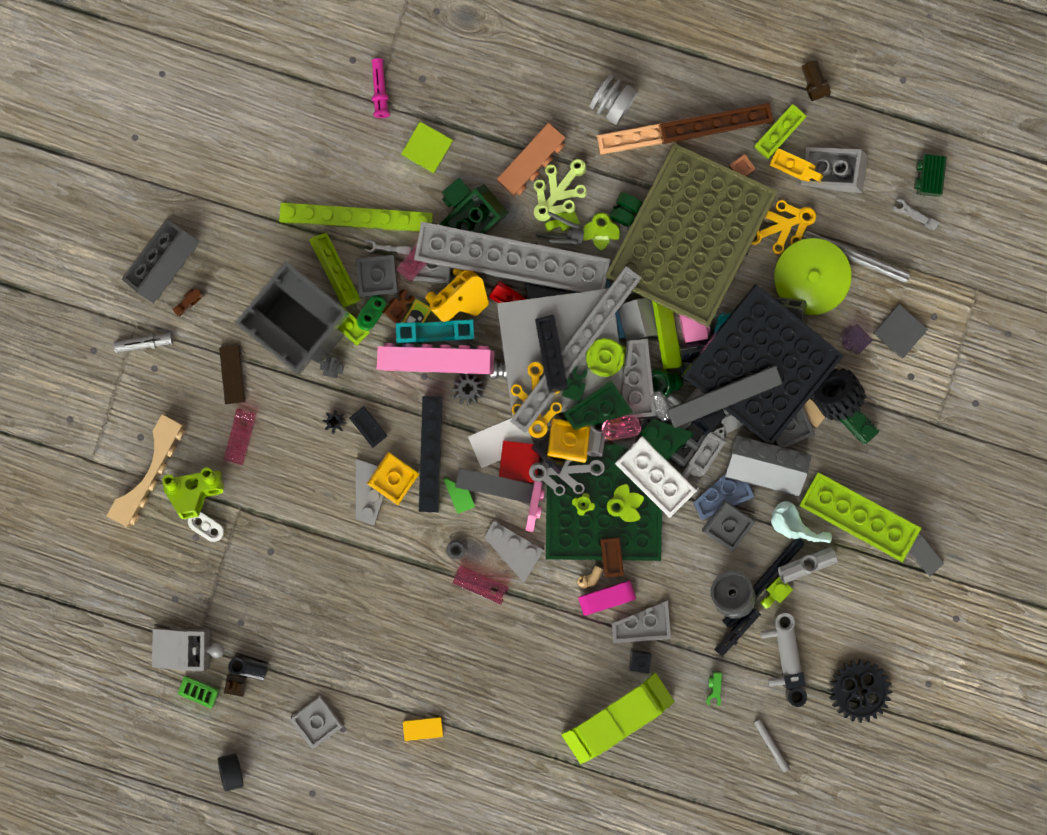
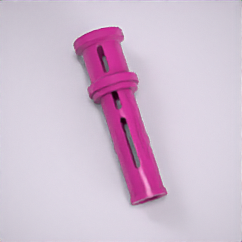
[371,58,390,118]

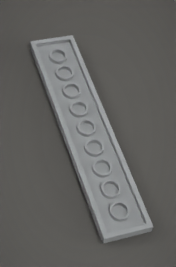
[414,222,610,293]

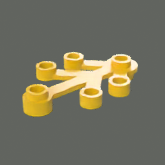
[751,200,816,255]
[511,362,562,438]

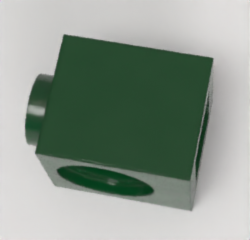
[442,178,471,209]

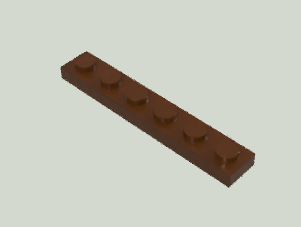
[658,103,774,144]

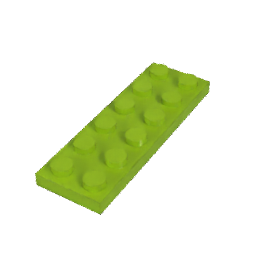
[799,472,922,563]

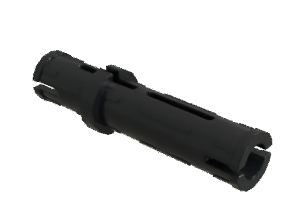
[714,608,761,657]

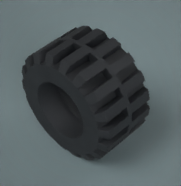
[812,368,866,421]

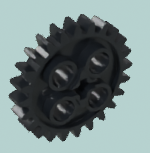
[828,659,892,723]

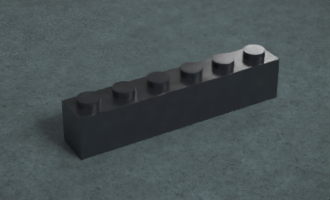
[419,396,443,513]

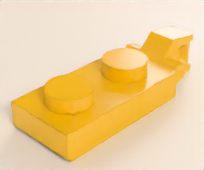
[770,148,824,182]

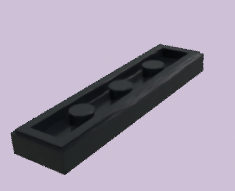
[535,314,569,393]

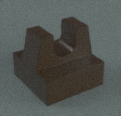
[224,674,247,697]

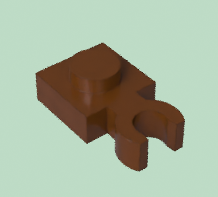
[172,288,204,317]
[382,289,415,324]

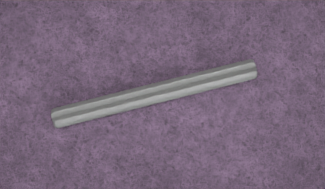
[802,231,910,283]

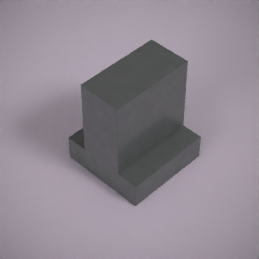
[235,261,349,375]

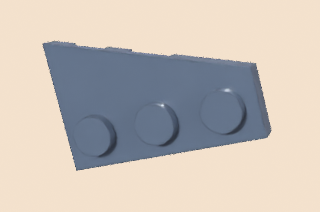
[693,474,754,521]

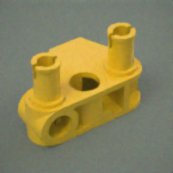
[425,268,489,322]

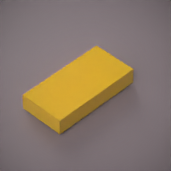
[403,717,443,741]

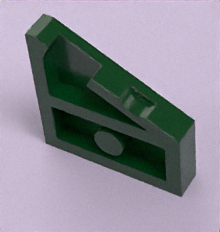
[640,419,694,460]

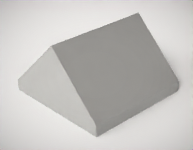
[618,298,658,343]

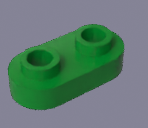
[356,295,387,331]

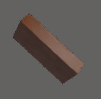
[600,537,624,578]

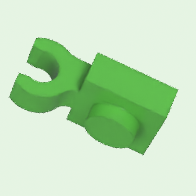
[706,671,722,706]

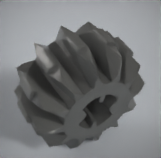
[452,374,484,406]

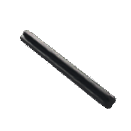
[723,538,805,628]

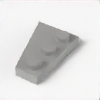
[356,459,384,525]

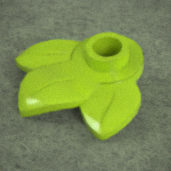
[583,212,620,251]
[607,484,644,522]

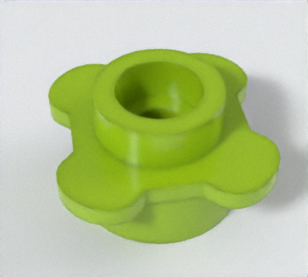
[572,493,595,516]

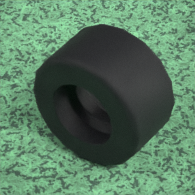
[217,753,243,791]

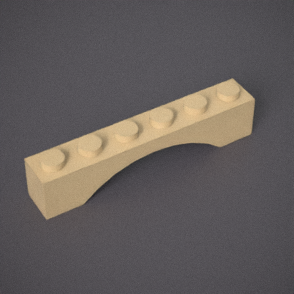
[107,414,186,527]

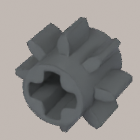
[320,357,344,378]

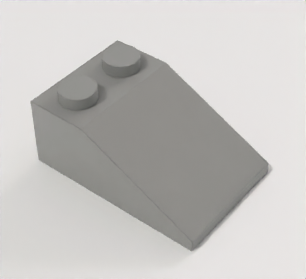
[801,147,868,193]

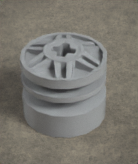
[589,73,638,125]

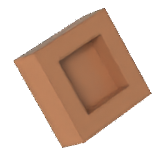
[729,154,756,177]

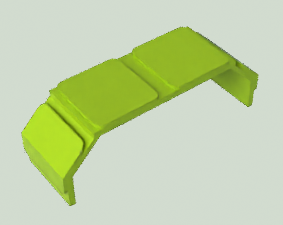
[561,672,675,764]

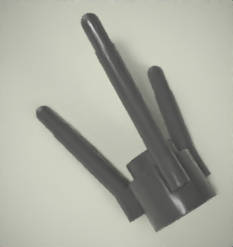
[536,212,584,245]

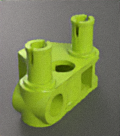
[162,468,224,519]

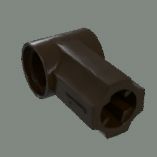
[801,60,831,101]

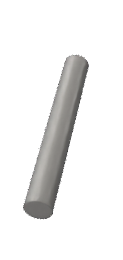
[753,718,790,772]

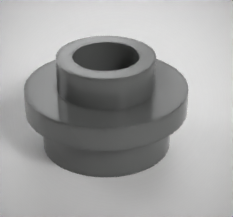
[447,540,466,559]

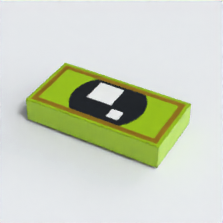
[402,299,431,323]

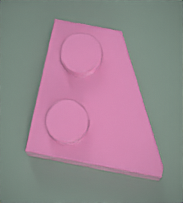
[526,481,545,532]

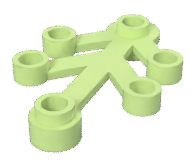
[534,159,587,222]

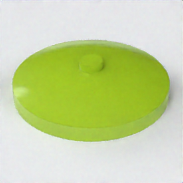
[774,238,852,315]

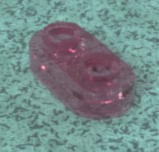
[602,416,641,440]

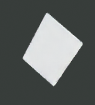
[468,418,534,468]

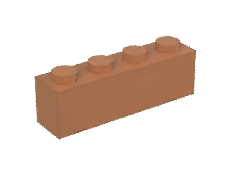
[497,123,565,197]

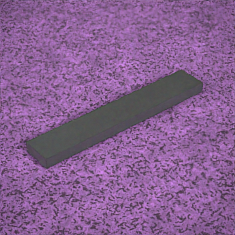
[667,365,782,428]

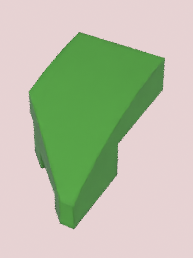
[444,477,475,514]

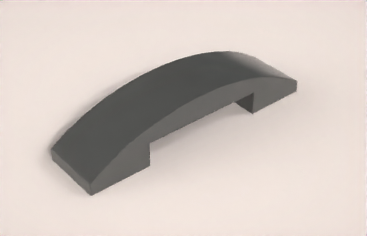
[455,469,533,503]

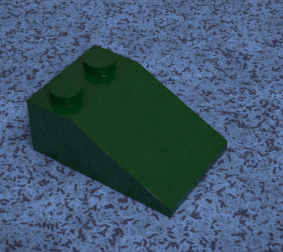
[439,184,509,234]

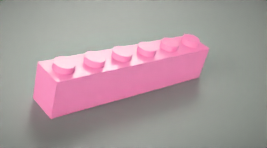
[377,343,495,374]

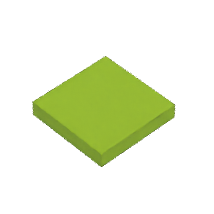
[401,122,453,174]

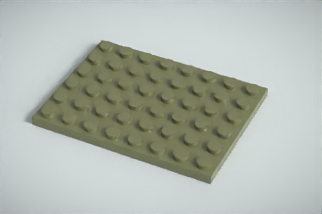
[605,143,778,328]

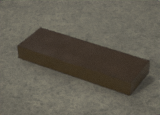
[219,345,245,405]

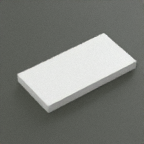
[615,436,697,518]

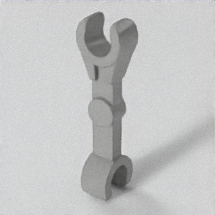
[892,199,939,230]
[365,240,413,256]

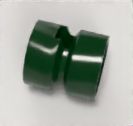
[608,192,642,227]

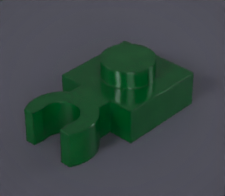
[561,366,587,402]

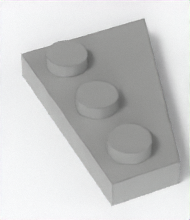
[484,521,543,583]
[612,600,671,644]

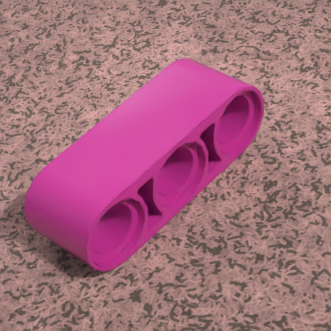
[578,580,637,616]

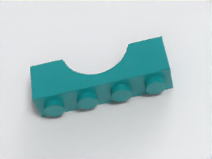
[396,320,474,343]

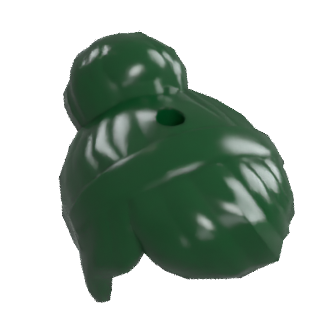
[651,369,684,399]

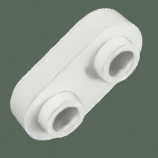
[188,512,224,542]

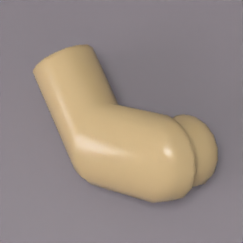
[577,566,603,588]

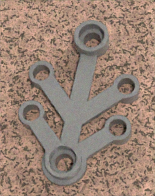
[529,459,604,496]

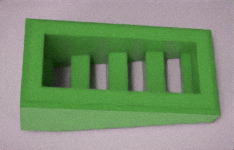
[178,676,221,709]

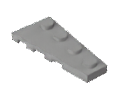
[618,339,656,420]

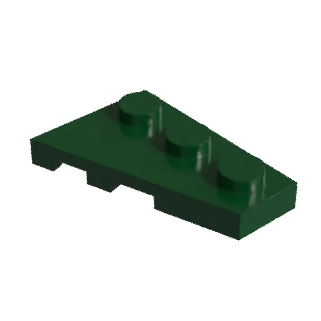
[563,381,633,430]

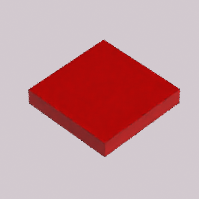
[499,441,540,483]

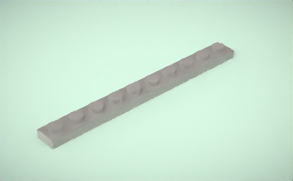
[510,266,642,433]

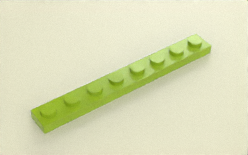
[279,203,433,232]

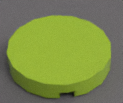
[586,338,624,377]

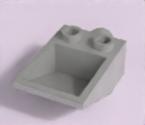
[152,628,224,671]

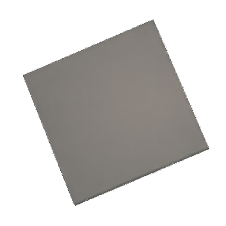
[497,289,623,418]

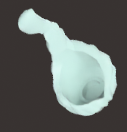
[771,501,832,543]

